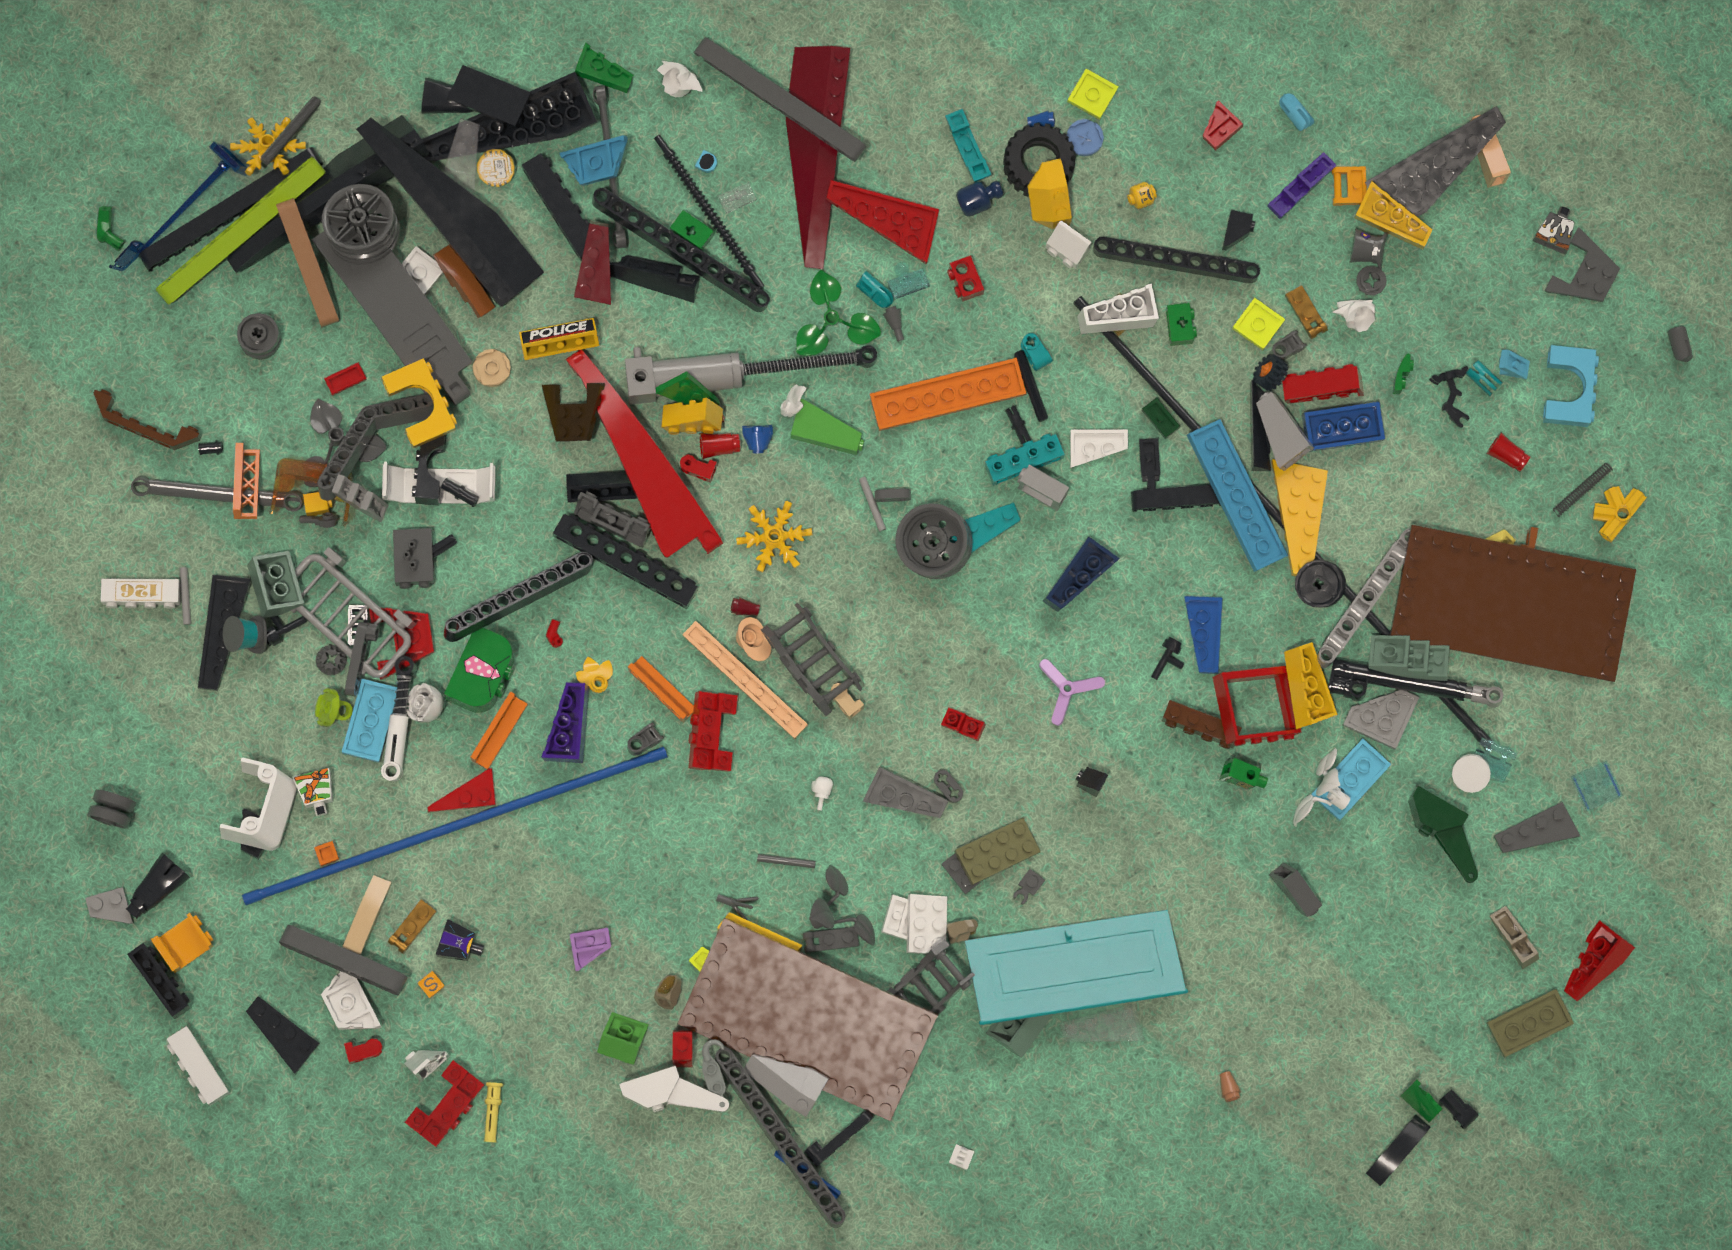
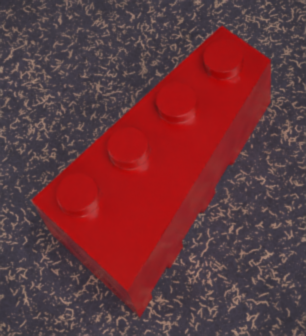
[1282,364,1364,404]

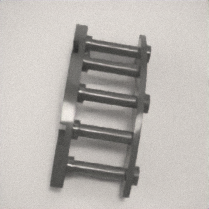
[761,603,862,716]
[887,939,975,1014]

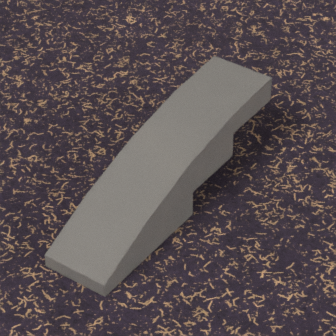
[331,474,389,522]

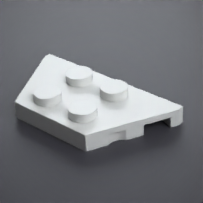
[321,971,381,1030]

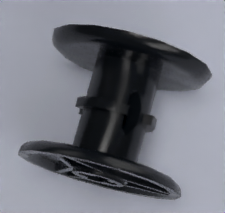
[1295,560,1346,608]

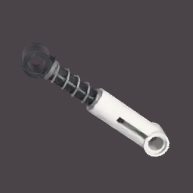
[381,656,417,782]

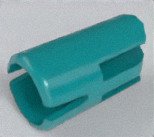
[1466,360,1503,396]

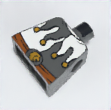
[1533,207,1575,255]

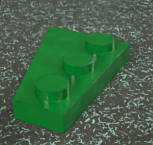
[575,42,633,93]
[655,371,720,405]

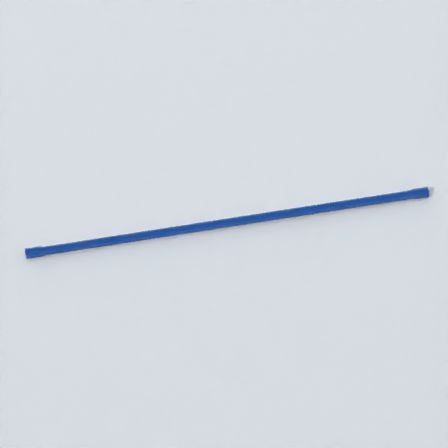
[242,747,668,905]

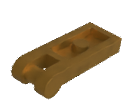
[1285,285,1328,340]
[388,899,437,954]

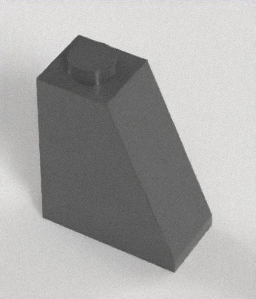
[1269,863,1322,917]

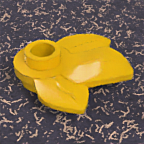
[576,657,613,693]

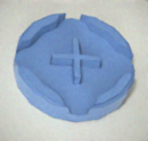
[1067,119,1104,156]

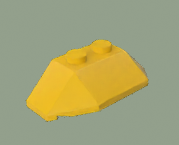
[1027,158,1072,229]

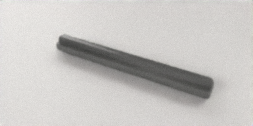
[261,96,321,165]

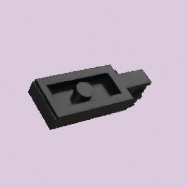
[1139,438,1160,489]

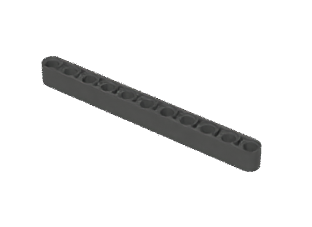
[694,37,867,162]
[715,1047,846,1228]

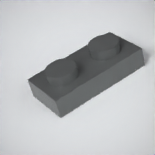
[941,854,981,895]

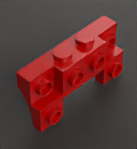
[688,691,738,772]
[404,1060,485,1148]

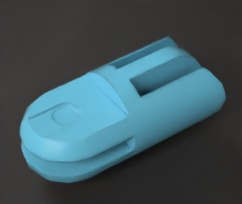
[1279,93,1314,131]

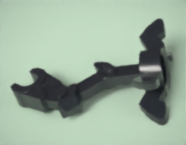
[1429,366,1470,428]

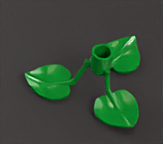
[796,270,881,356]

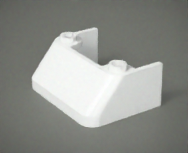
[220,758,297,851]

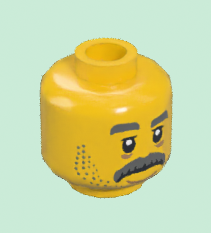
[1127,182,1157,209]

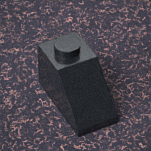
[1222,210,1255,251]
[1075,767,1108,797]

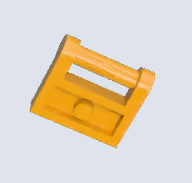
[1331,166,1367,206]

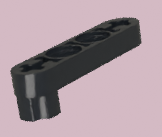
[804,1110,874,1167]

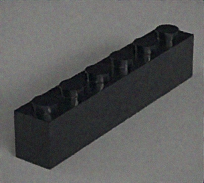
[522,153,589,261]

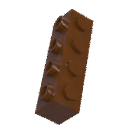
[1162,700,1242,749]

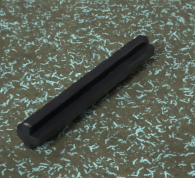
[1014,350,1048,422]

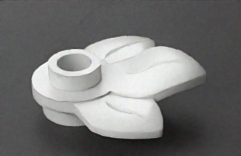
[780,384,807,417]

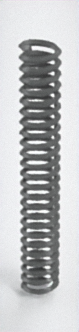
[1553,463,1613,517]

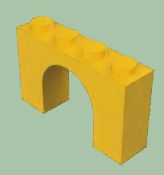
[381,358,457,449]

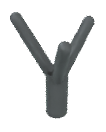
[716,894,759,920]

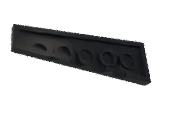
[198,575,251,691]

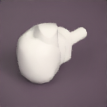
[811,777,833,811]

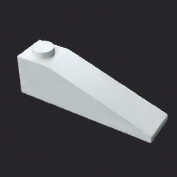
[404,1050,450,1082]

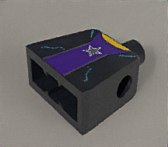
[436,919,485,961]

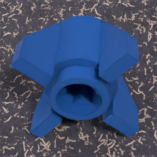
[742,425,773,454]

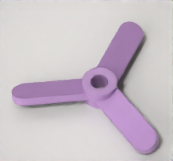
[1039,659,1105,726]

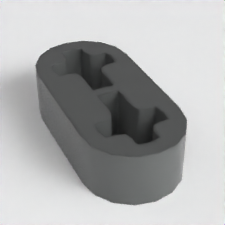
[874,488,911,502]
[934,770,963,803]

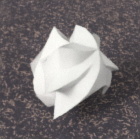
[657,61,702,97]
[1332,299,1375,332]

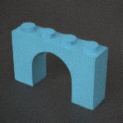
[1543,345,1599,427]

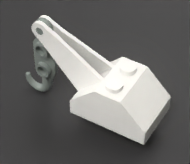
[619,1039,729,1113]

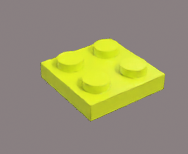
[1067,69,1119,120]
[1232,298,1285,350]

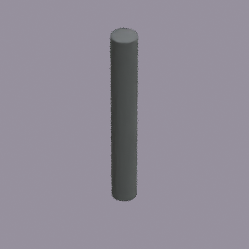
[757,854,816,869]

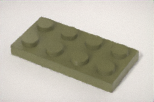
[954,818,1041,885]
[1486,989,1574,1058]

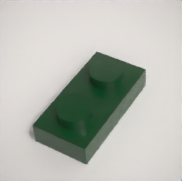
[1141,397,1181,439]

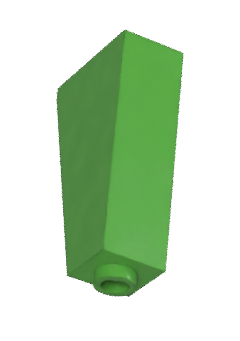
[790,399,864,455]

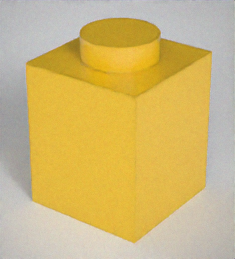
[303,492,333,516]

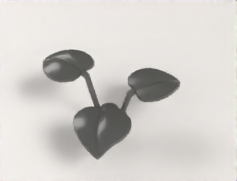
[303,399,386,487]
[809,865,875,946]

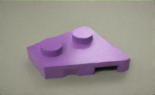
[570,927,611,971]

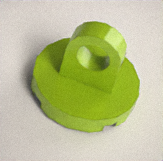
[315,688,353,727]

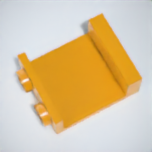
[151,913,214,973]

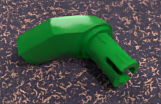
[96,206,125,251]

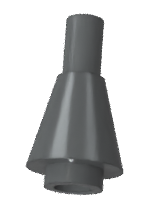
[883,306,904,342]

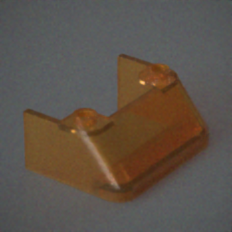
[269,458,353,526]

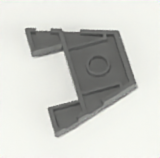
[1545,228,1620,302]

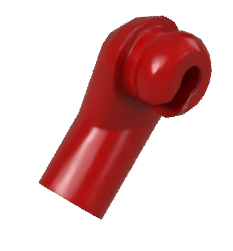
[546,619,563,648]

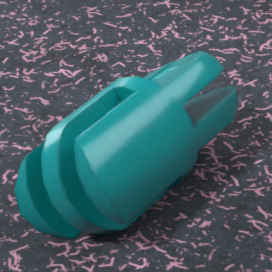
[856,271,894,308]

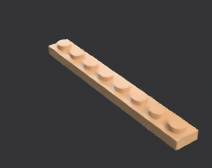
[682,621,808,739]

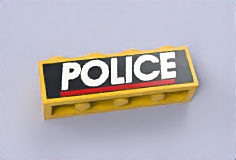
[519,318,599,360]

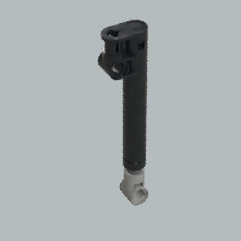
[1328,658,1503,708]

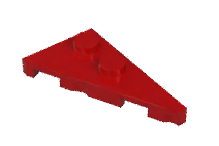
[427,768,496,813]

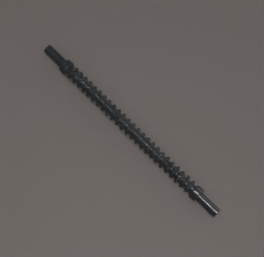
[654,135,765,289]

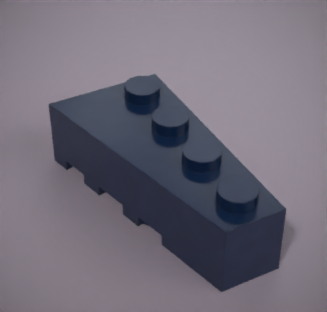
[1043,537,1120,612]

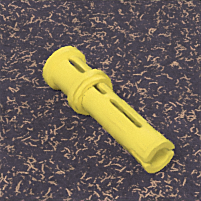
[484,1082,503,1143]

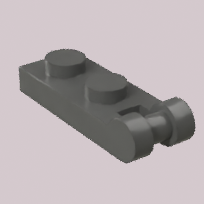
[803,927,859,953]

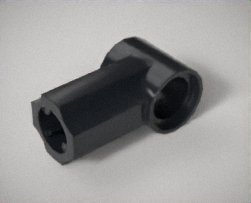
[1439,1089,1479,1129]

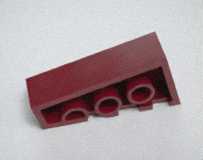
[574,220,611,305]

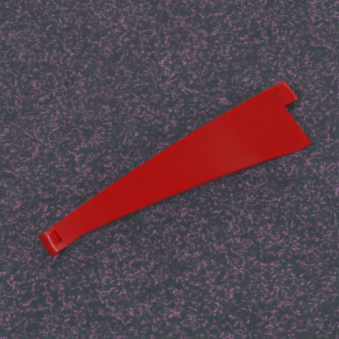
[565,349,723,558]

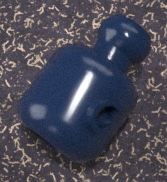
[956,181,1004,217]

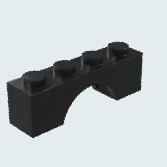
[412,434,447,506]

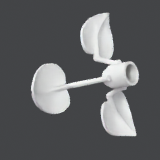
[1293,748,1350,827]

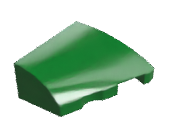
[1400,1080,1442,1123]

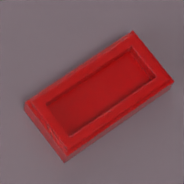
[324,362,367,396]

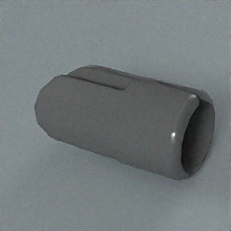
[1667,326,1693,362]

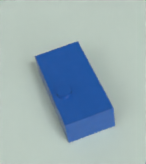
[1301,402,1385,452]

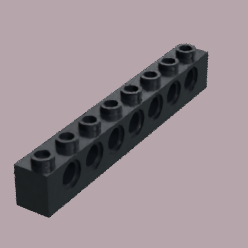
[553,514,698,609]

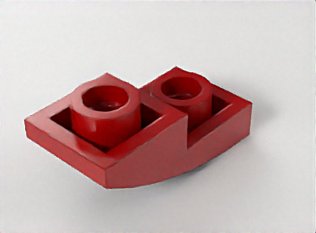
[941,707,986,742]

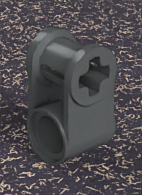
[1270,330,1307,361]
[627,722,664,756]

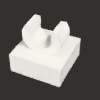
[949,1144,974,1170]

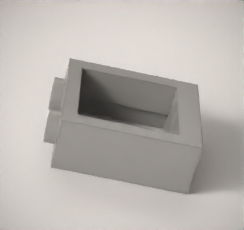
[1017,465,1069,511]

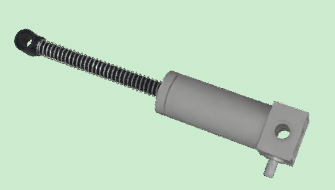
[625,345,877,405]

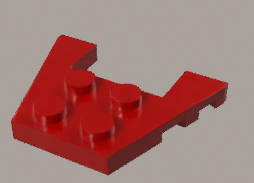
[369,608,435,680]

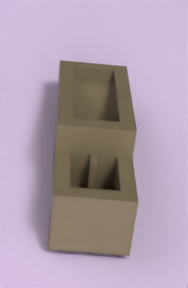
[1490,906,1539,969]

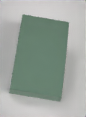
[1369,635,1450,681]

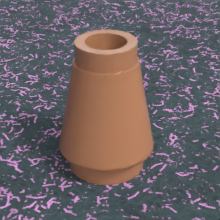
[1219,1071,1241,1102]

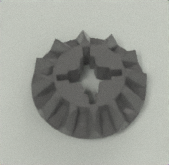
[1356,266,1387,296]
[316,644,347,675]

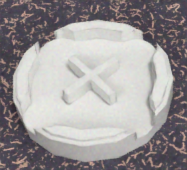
[1452,754,1491,793]

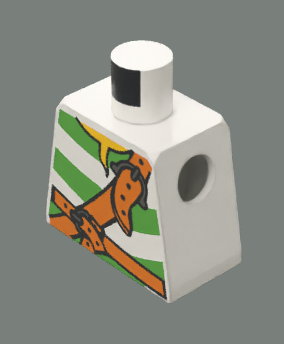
[293,768,333,816]

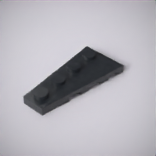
[246,996,320,1075]

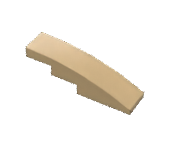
[343,875,391,955]

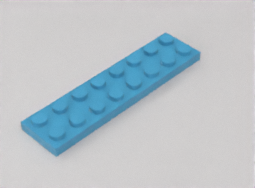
[1186,419,1288,572]

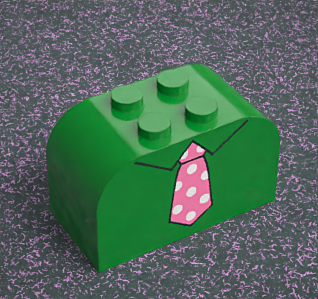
[444,628,514,713]

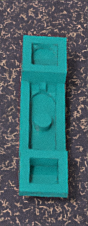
[945,109,992,182]

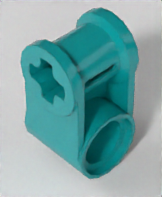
[1021,333,1053,371]

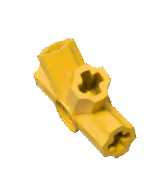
[1593,486,1647,543]

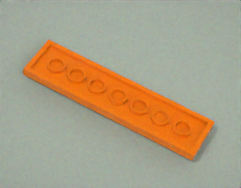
[870,358,1026,431]

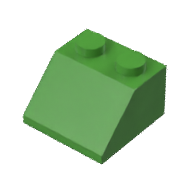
[597,1012,649,1065]

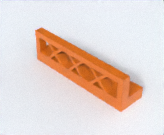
[233,443,260,519]
[628,656,694,723]
[470,691,528,769]

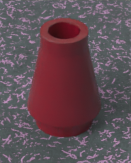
[731,597,760,616]

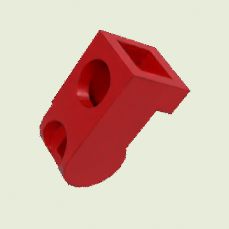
[680,455,718,483]
[344,1039,383,1064]

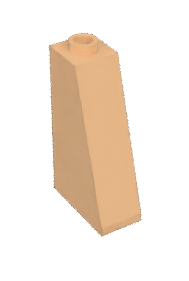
[1470,115,1511,188]

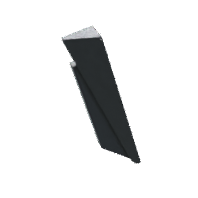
[1250,380,1271,471]

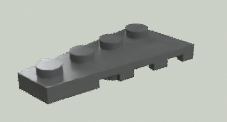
[862,767,949,818]
[1494,802,1580,853]

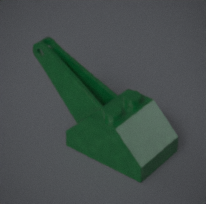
[1408,786,1478,883]

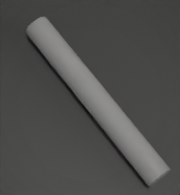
[859,477,886,532]
[179,567,191,625]

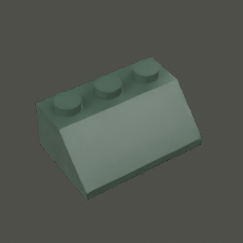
[247,551,304,618]
[986,1014,1053,1058]

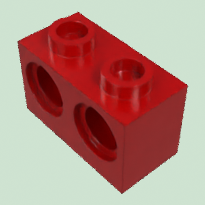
[947,255,984,302]

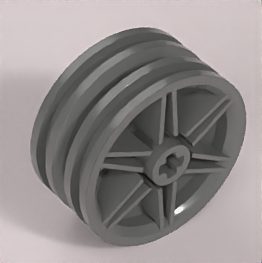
[322,184,400,264]
[895,503,973,579]

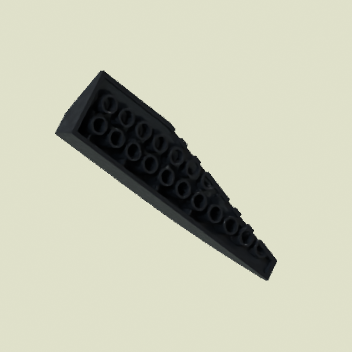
[227,115,429,273]
[356,118,544,307]

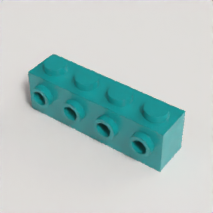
[985,434,1065,486]

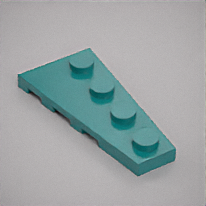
[950,503,1020,553]

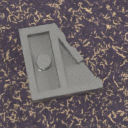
[85,887,133,924]

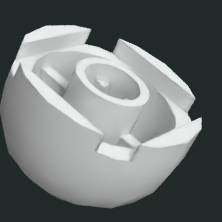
[406,683,444,722]

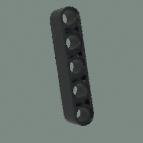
[1130,485,1221,512]

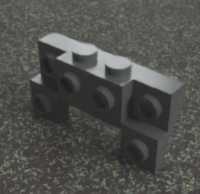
[574,492,650,548]

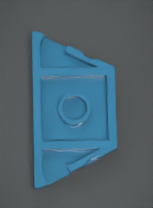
[560,135,628,186]

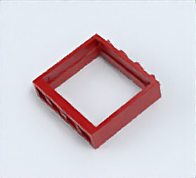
[1212,666,1302,746]

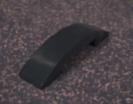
[1366,1115,1431,1186]

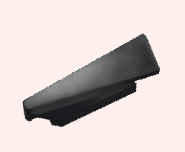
[610,255,700,303]

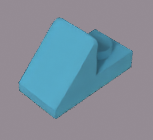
[1499,350,1530,379]

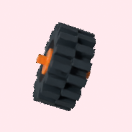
[1253,354,1288,391]

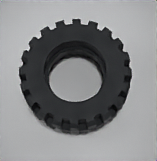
[1003,123,1076,197]

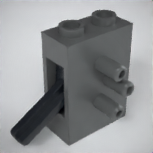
[393,528,457,589]

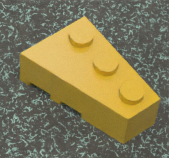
[661,398,723,435]

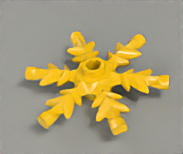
[230,117,306,176]
[736,501,812,573]

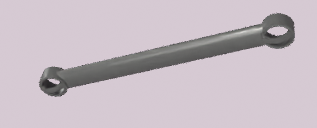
[593,85,627,249]
[131,476,303,512]

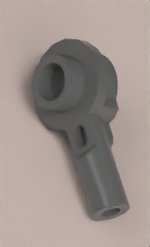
[299,512,338,528]

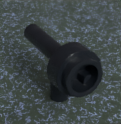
[267,616,307,646]
[1151,637,1184,680]

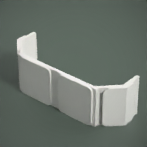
[382,462,496,504]

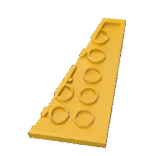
[1271,459,1328,576]

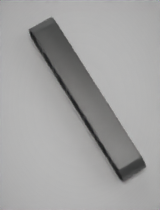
[279,925,408,995]

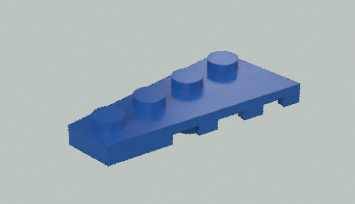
[1184,596,1223,674]

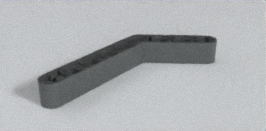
[317,394,434,501]

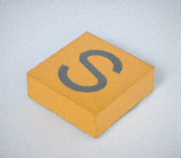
[417,971,445,998]

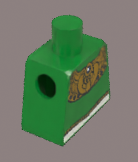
[1219,758,1268,789]

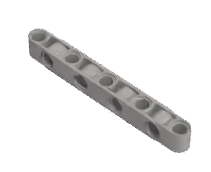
[1317,528,1410,668]

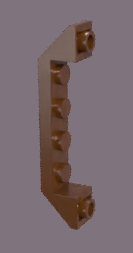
[93,389,201,450]

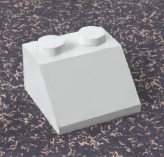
[1045,221,1091,269]

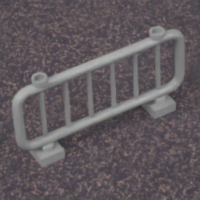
[291,547,417,678]

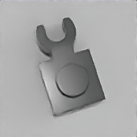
[1013,869,1045,905]

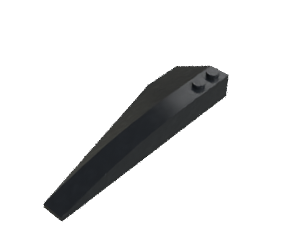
[422,72,597,162]

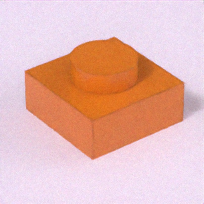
[314,841,339,866]

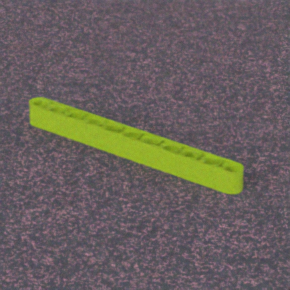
[156,157,326,305]

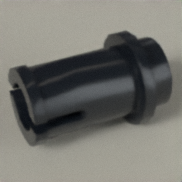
[198,440,223,455]

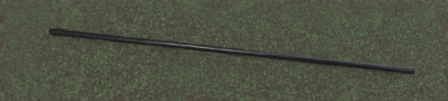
[1073,296,1494,750]

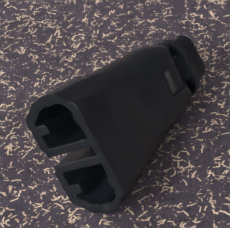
[421,77,476,114]
[126,853,190,919]

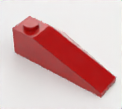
[1564,920,1635,1001]

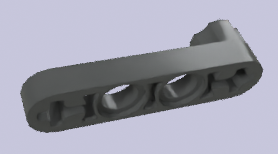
[345,622,379,696]

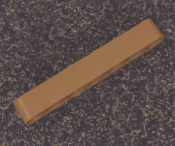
[276,198,339,328]

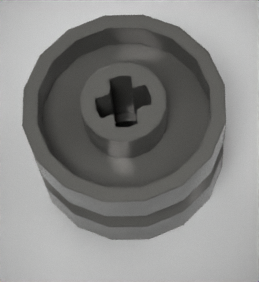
[237,313,281,360]
[87,789,136,829]

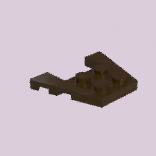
[542,383,605,442]

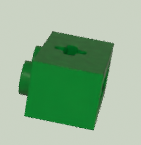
[670,210,714,251]
[1166,303,1197,346]

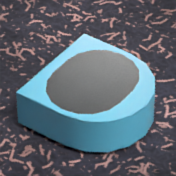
[695,150,717,173]

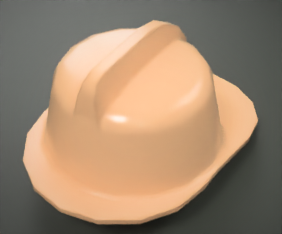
[736,617,771,661]

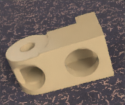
[831,683,864,720]

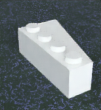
[1077,284,1159,334]

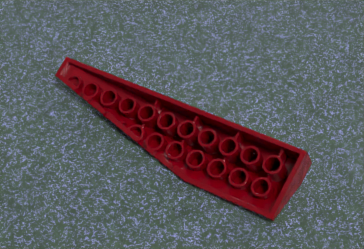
[785,46,851,270]

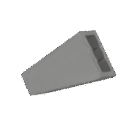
[1256,392,1314,471]

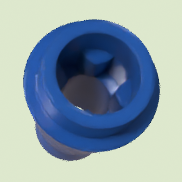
[1027,111,1055,128]

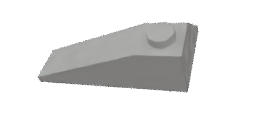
[744,1054,829,1117]

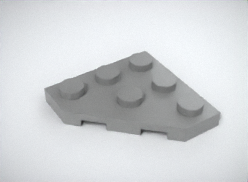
[1343,690,1419,750]

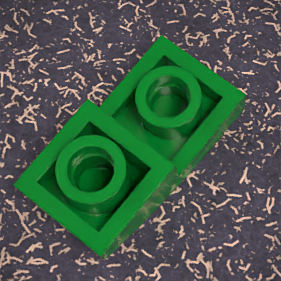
[1392,354,1414,394]

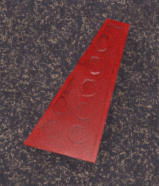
[825,180,939,264]

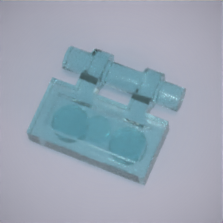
[1474,738,1517,783]

